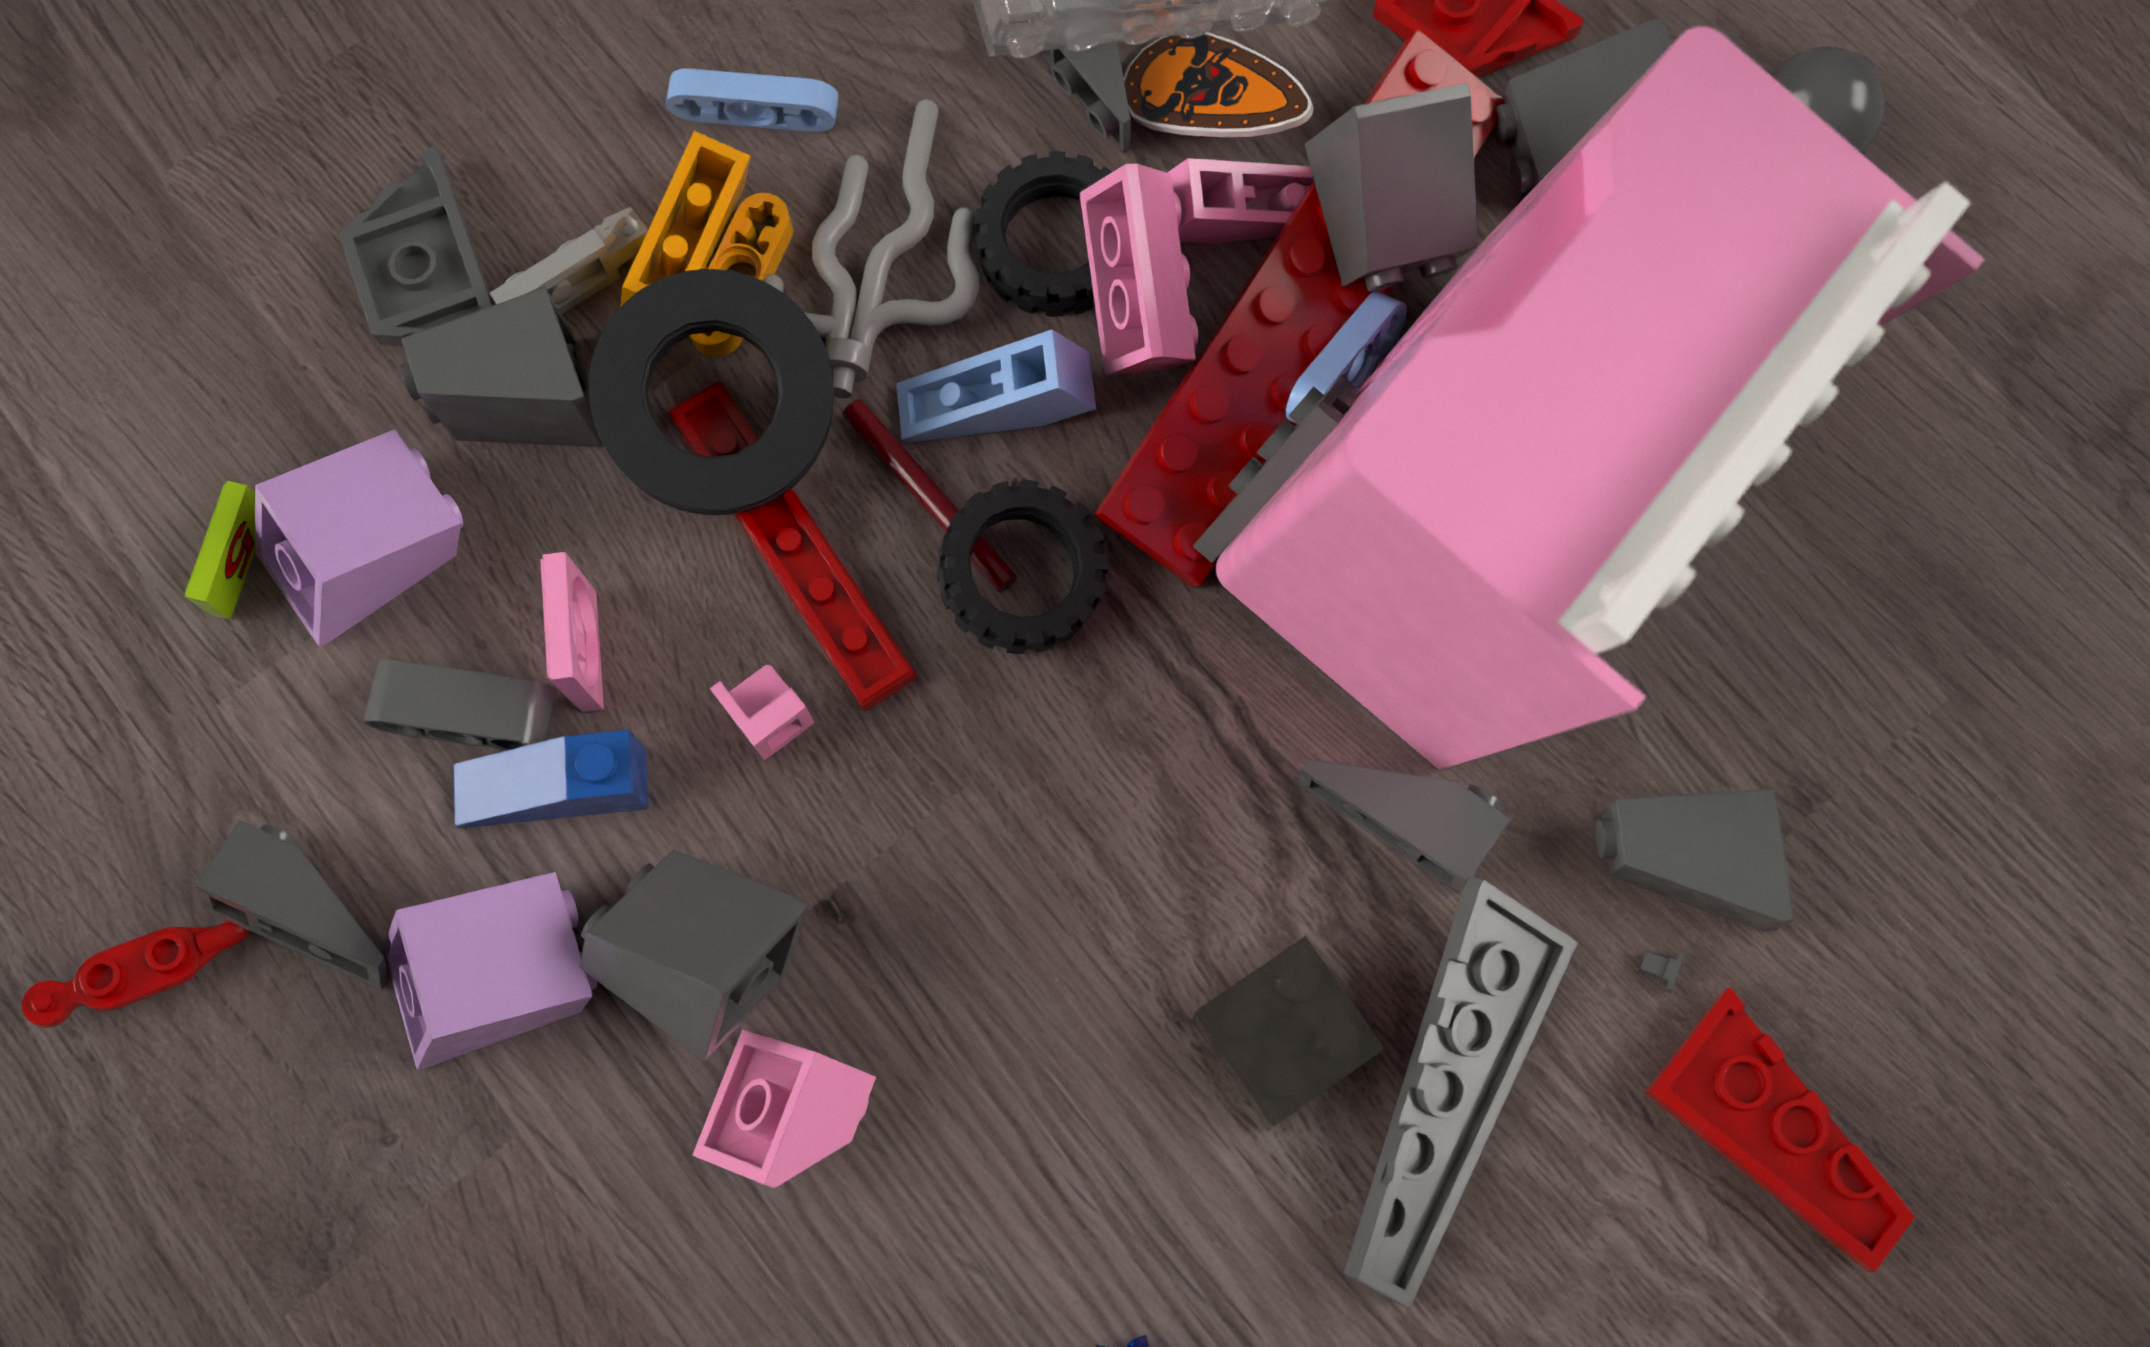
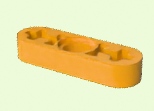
[690,193,793,357]

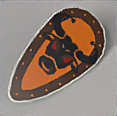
[1124,30,1314,137]

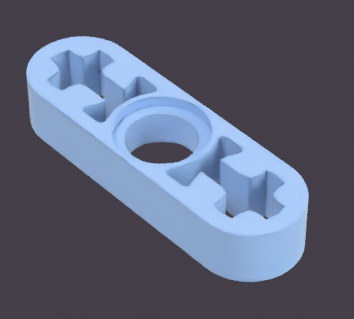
[666,69,839,132]
[1286,291,1407,424]

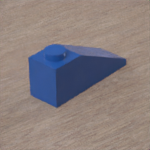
[454,730,649,828]

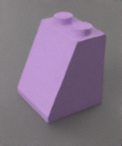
[255,429,463,647]
[383,872,597,1070]

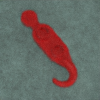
[21,921,250,1028]

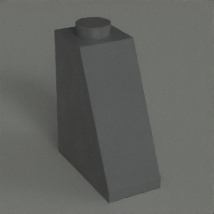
[1595,789,1794,931]

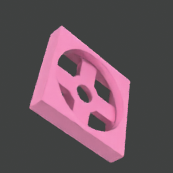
[540,552,604,712]

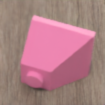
[692,1029,876,1188]

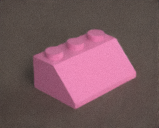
[1080,163,1198,376]

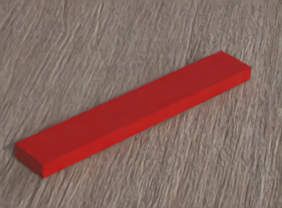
[668,380,917,712]

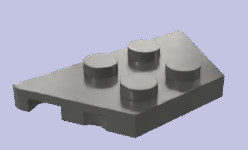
[338,145,495,346]
[1193,374,1361,563]

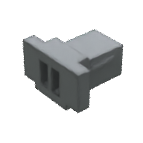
[1639,951,1685,994]

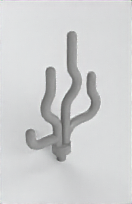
[763,99,979,398]

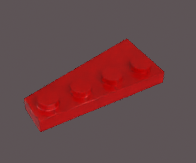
[1644,987,1915,1272]

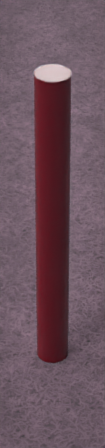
[843,399,1017,593]

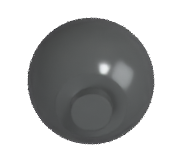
[1772,46,1886,154]

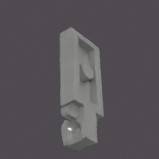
[490,207,648,314]

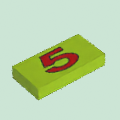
[184,481,255,620]

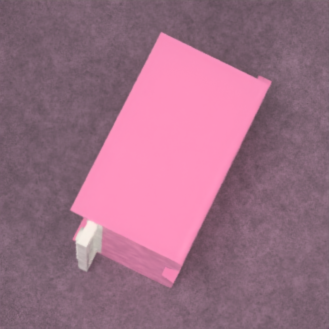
[1216,26,1985,770]

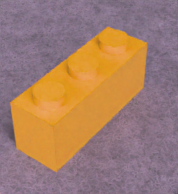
[621,131,751,306]

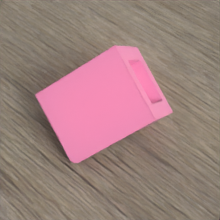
[710,665,815,761]

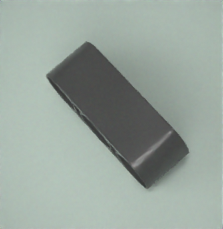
[363,659,558,751]

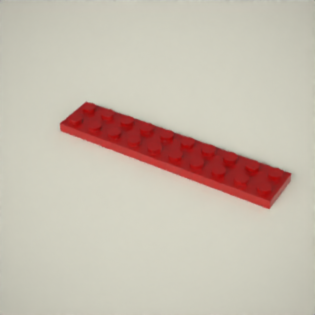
[1094,29,1505,588]

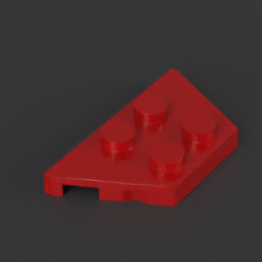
[1373,0,1585,78]

